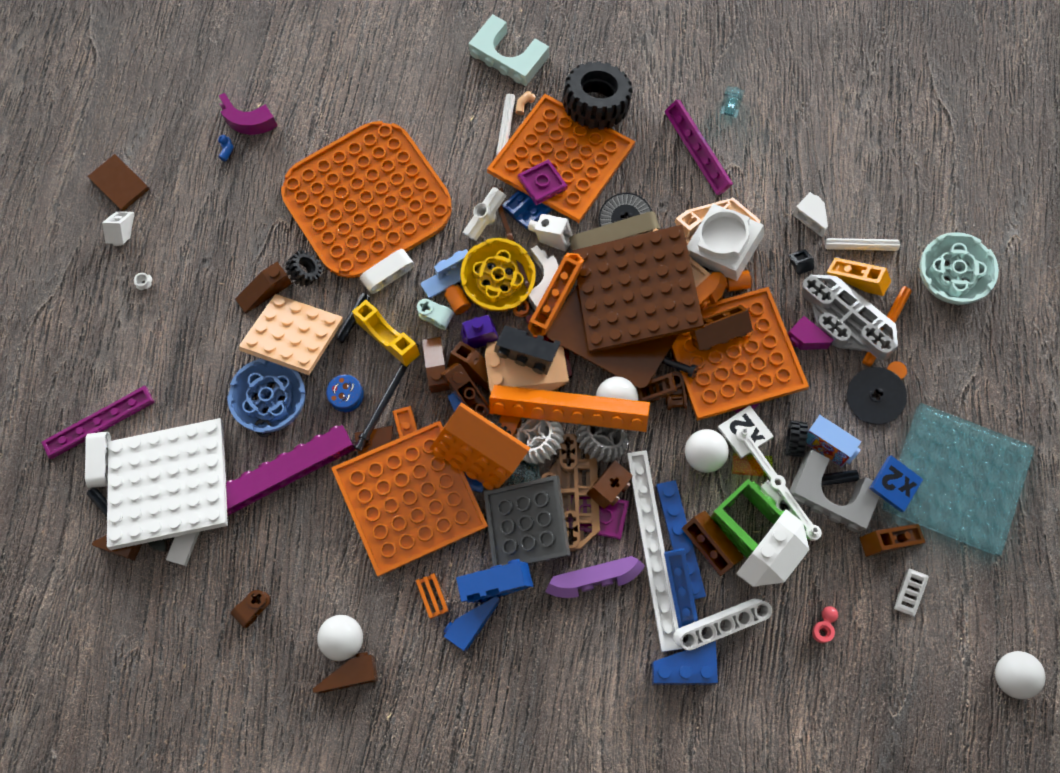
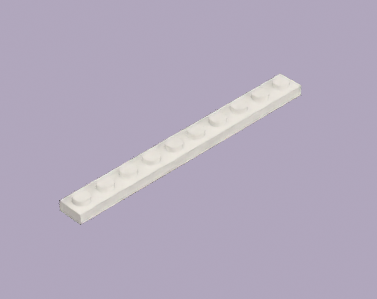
[627,450,682,652]

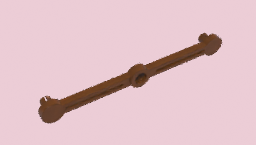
[490,186,537,290]

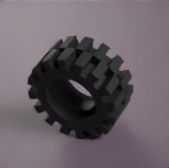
[285,250,322,287]
[785,420,808,457]

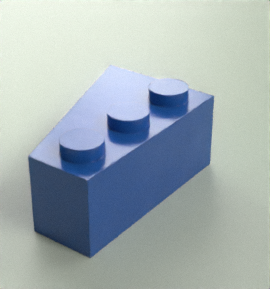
[456,559,533,603]
[652,640,718,685]

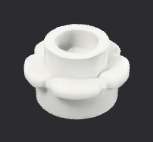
[134,273,152,290]

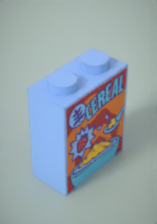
[806,415,861,467]

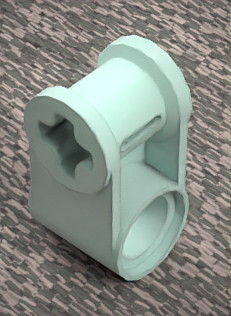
[417,299,454,330]

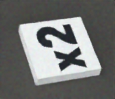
[718,406,774,459]

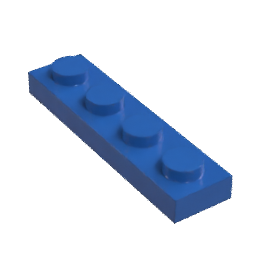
[664,548,699,628]

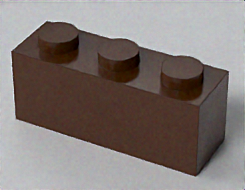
[690,305,753,351]
[682,511,744,576]

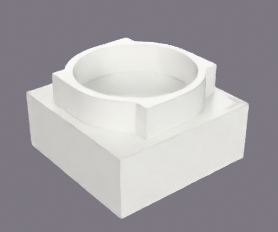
[687,203,764,281]

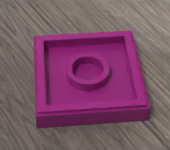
[517,159,568,205]

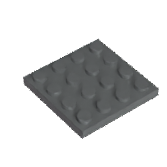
[484,475,570,566]

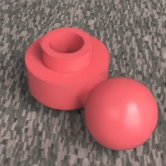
[812,606,838,643]

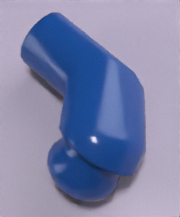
[218,135,234,162]

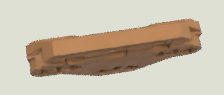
[541,434,600,552]

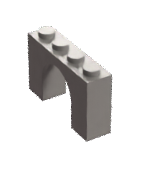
[789,450,880,532]

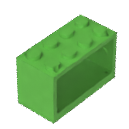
[711,479,808,559]

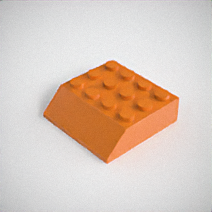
[429,402,530,490]

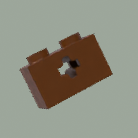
[586,460,633,509]

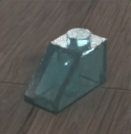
[720,86,745,118]

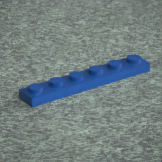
[656,480,706,600]

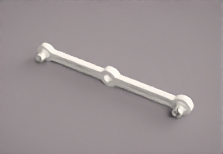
[736,427,822,541]

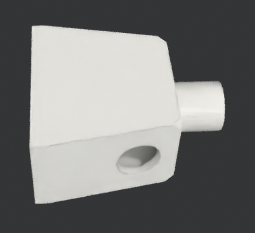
[528,214,573,252]

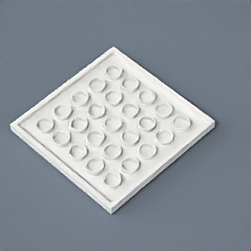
[107,418,228,550]

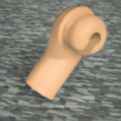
[515,91,536,115]

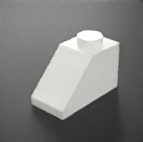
[793,192,828,237]
[102,211,134,246]

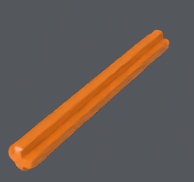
[862,286,912,367]

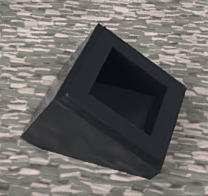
[788,249,814,275]

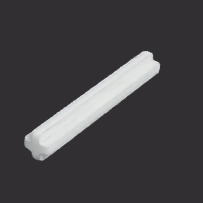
[496,94,515,155]
[825,238,900,251]

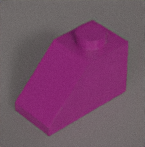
[788,316,834,350]

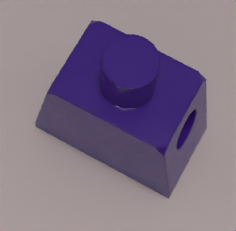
[460,315,499,349]

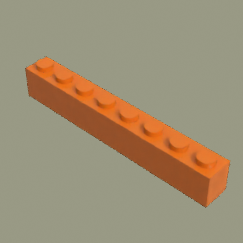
[489,385,650,432]

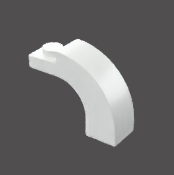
[526,245,559,310]

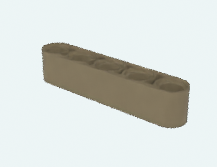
[569,211,660,250]

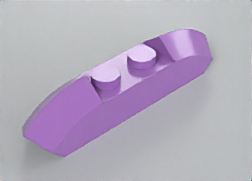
[545,556,645,598]

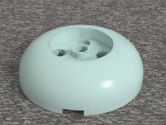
[919,232,999,305]

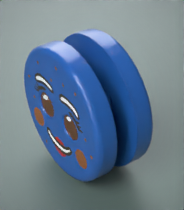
[326,375,364,412]

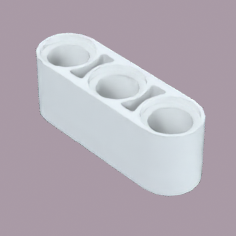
[360,249,414,294]
[85,432,111,488]

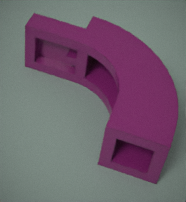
[218,92,278,135]

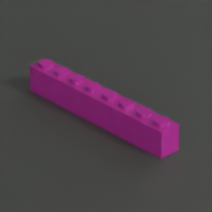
[226,425,356,516]

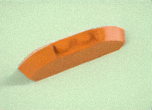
[528,253,584,337]
[696,272,727,310]

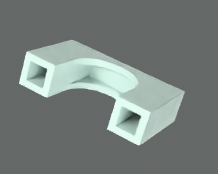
[468,14,549,86]

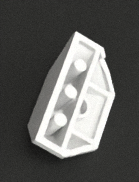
[736,510,809,587]

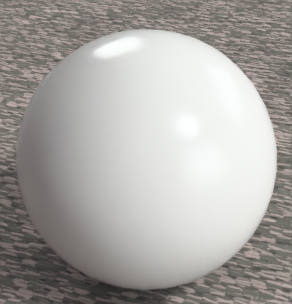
[596,376,638,401]
[685,429,729,473]
[317,615,363,661]
[995,651,1046,699]

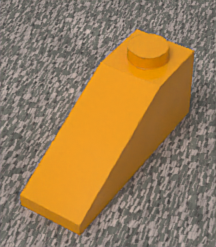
[827,258,891,296]

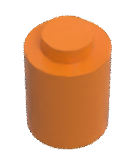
[725,270,751,292]
[444,285,471,315]

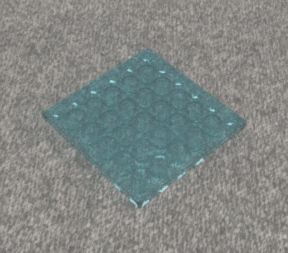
[882,403,1035,556]

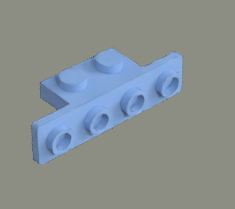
[421,249,493,299]

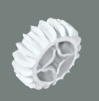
[514,418,565,465]

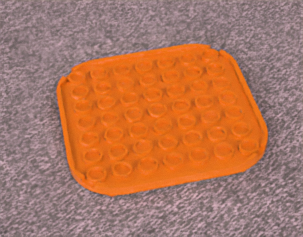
[281,121,452,278]

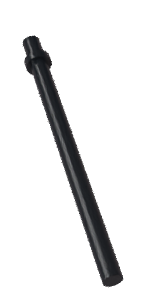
[355,343,419,452]

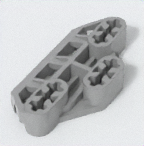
[801,275,898,360]

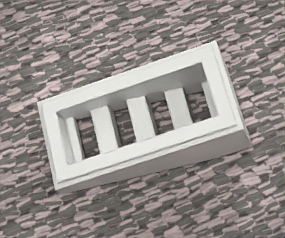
[894,569,929,617]

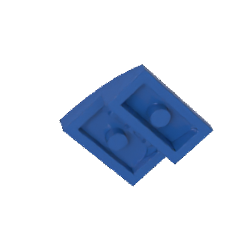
[502,190,553,231]

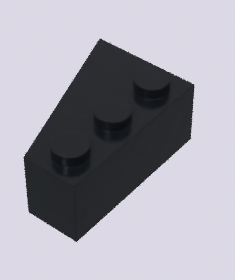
[494,325,561,375]

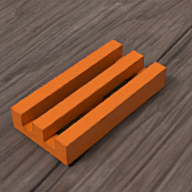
[416,573,449,619]

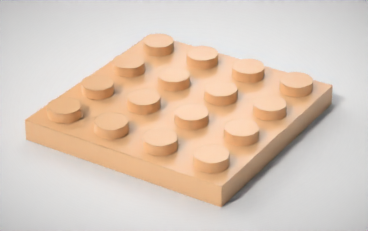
[239,294,343,375]

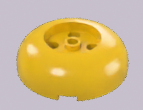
[461,238,536,312]

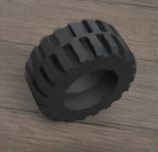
[563,61,633,130]

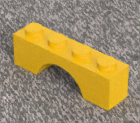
[352,300,420,367]

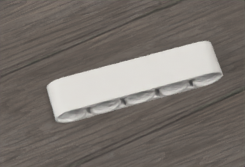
[673,598,772,650]

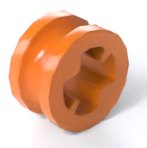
[513,300,529,317]

